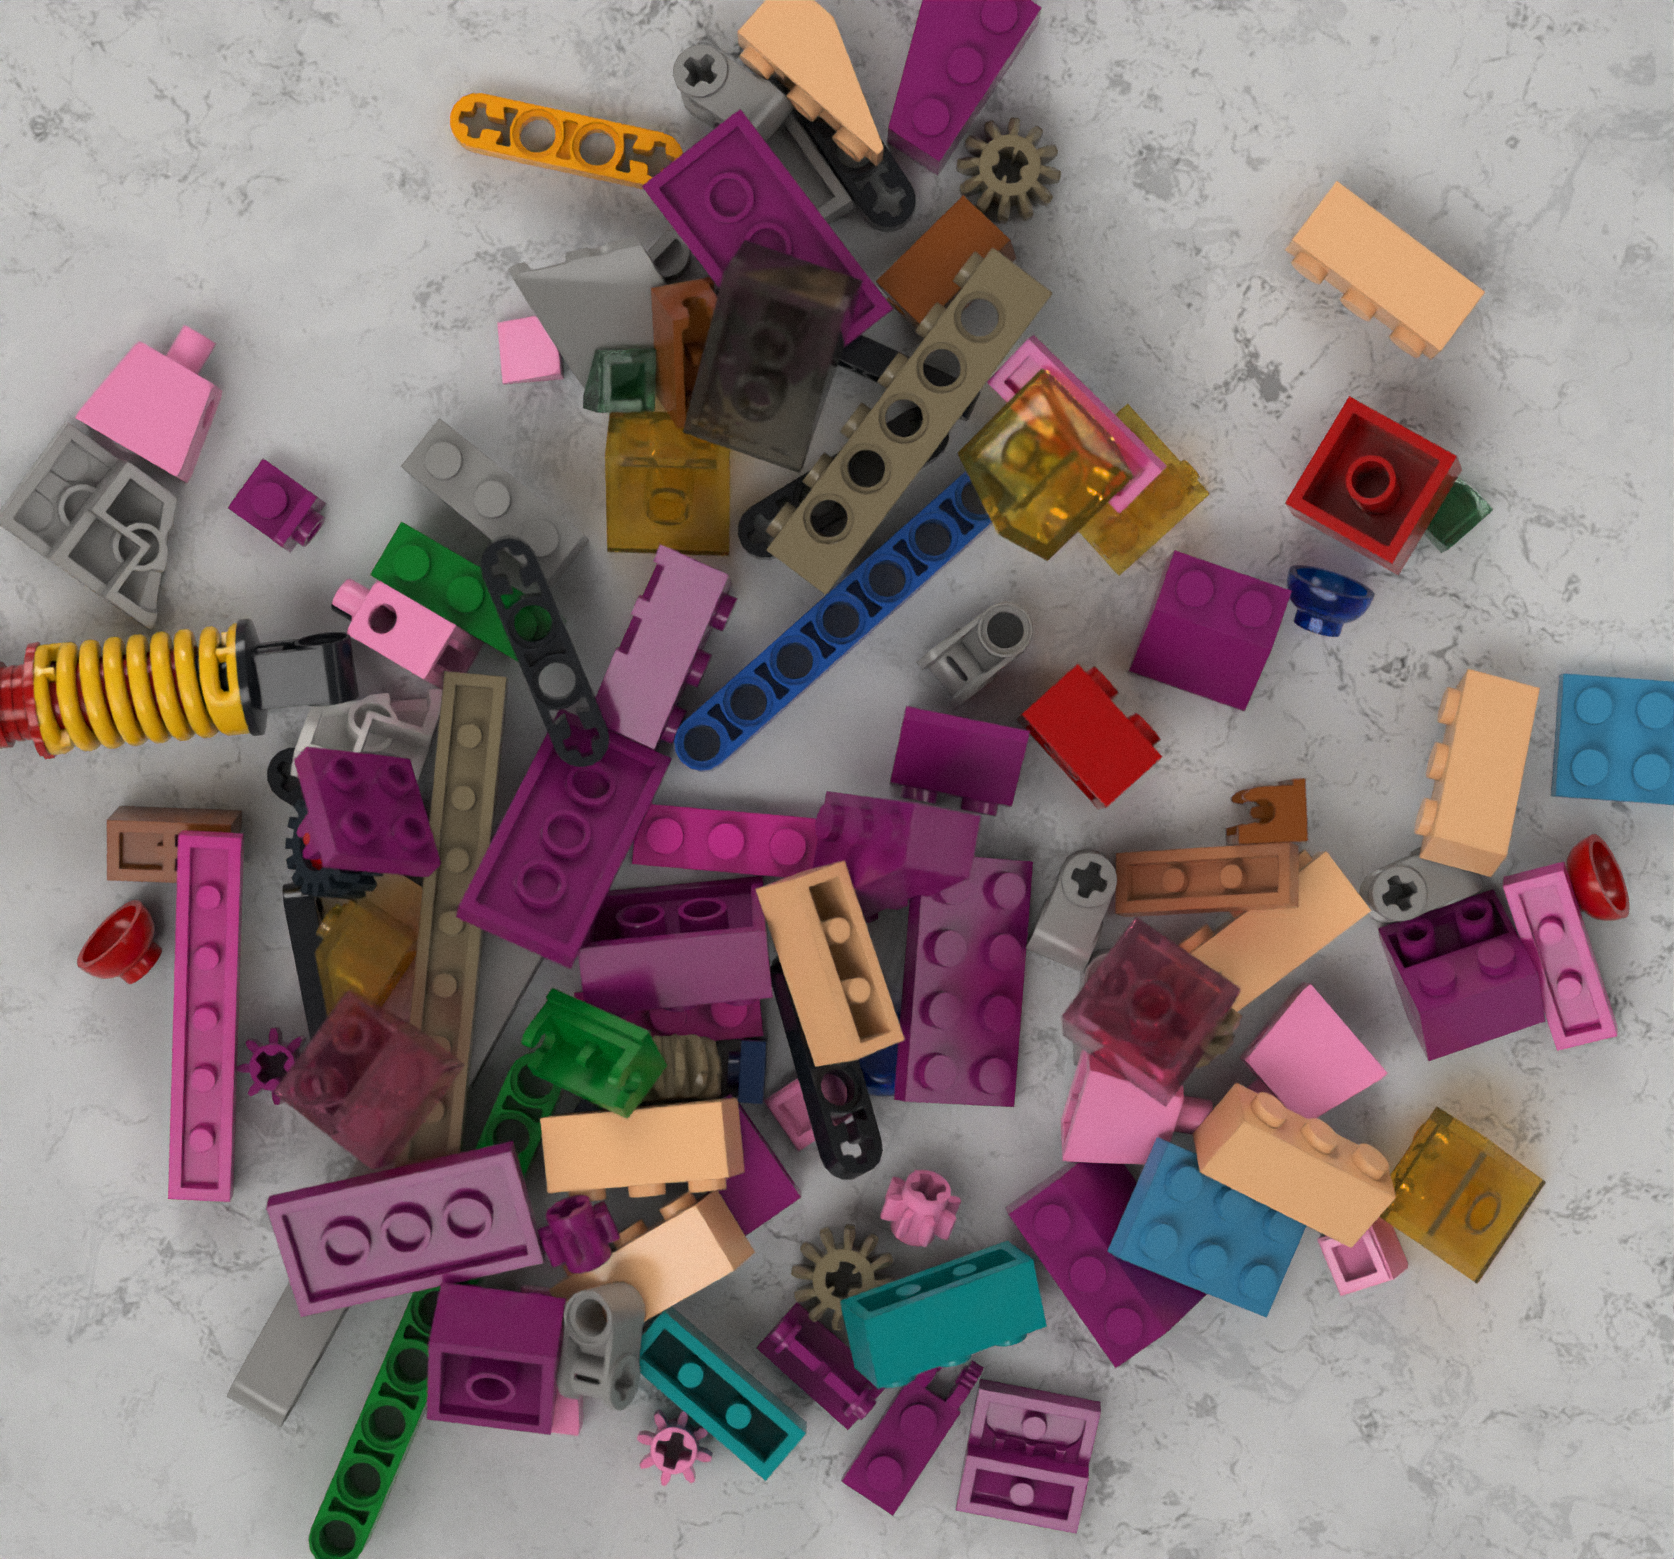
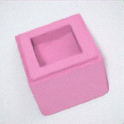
[497,316,564,385]
[764,1074,852,1151]
[1317,1211,1408,1296]

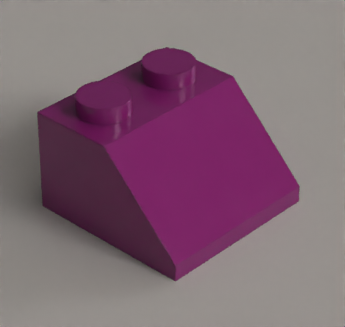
[1128,550,1292,712]
[890,706,1030,817]
[427,1283,566,1435]

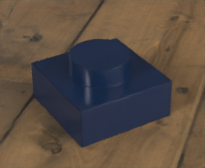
[727,1038,768,1104]

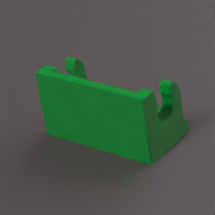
[521,988,667,1119]

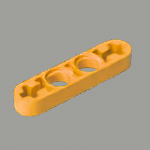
[450,93,683,190]

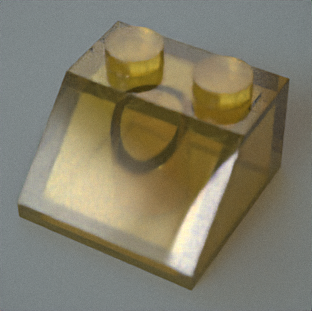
[957,368,1134,561]
[605,410,733,556]
[315,899,418,1047]
[1380,1106,1546,1284]

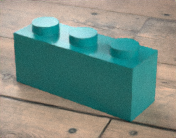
[840,1240,1047,1389]
[639,1306,807,1481]

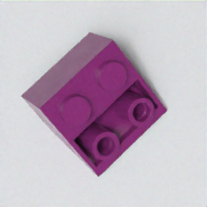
[1378,889,1545,1062]

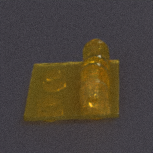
[1037,403,1210,576]

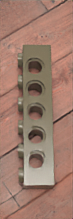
[765,248,1053,595]

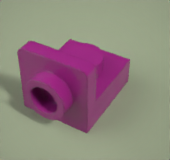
[228,458,326,553]

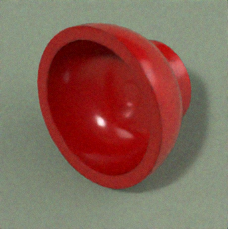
[1566,834,1630,921]
[77,900,162,984]

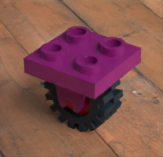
[285,746,441,900]

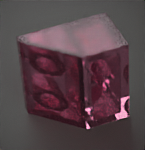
[273,990,465,1170]

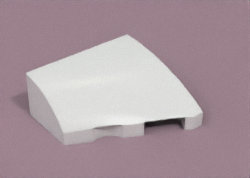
[290,689,442,783]

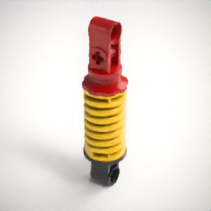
[0,618,359,759]

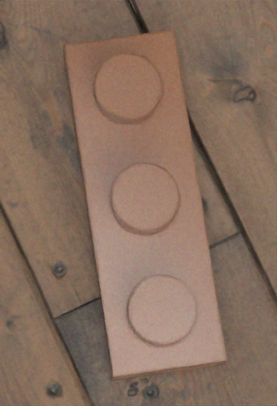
[1115,842,1299,917]

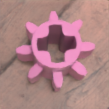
[880,1170,961,1247]
[637,1409,713,1486]

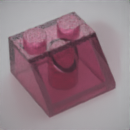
[1061,917,1240,1107]

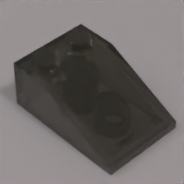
[683,240,863,473]

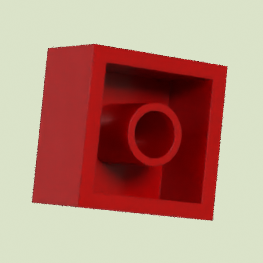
[1285,396,1462,576]
[1016,664,1162,810]

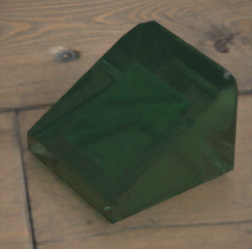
[583,349,656,413]
[1424,476,1494,553]

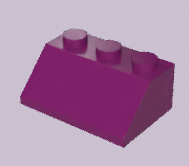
[578,876,773,1018]
[1005,1162,1207,1368]

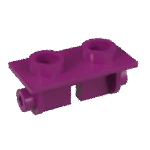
[756,1302,885,1430]

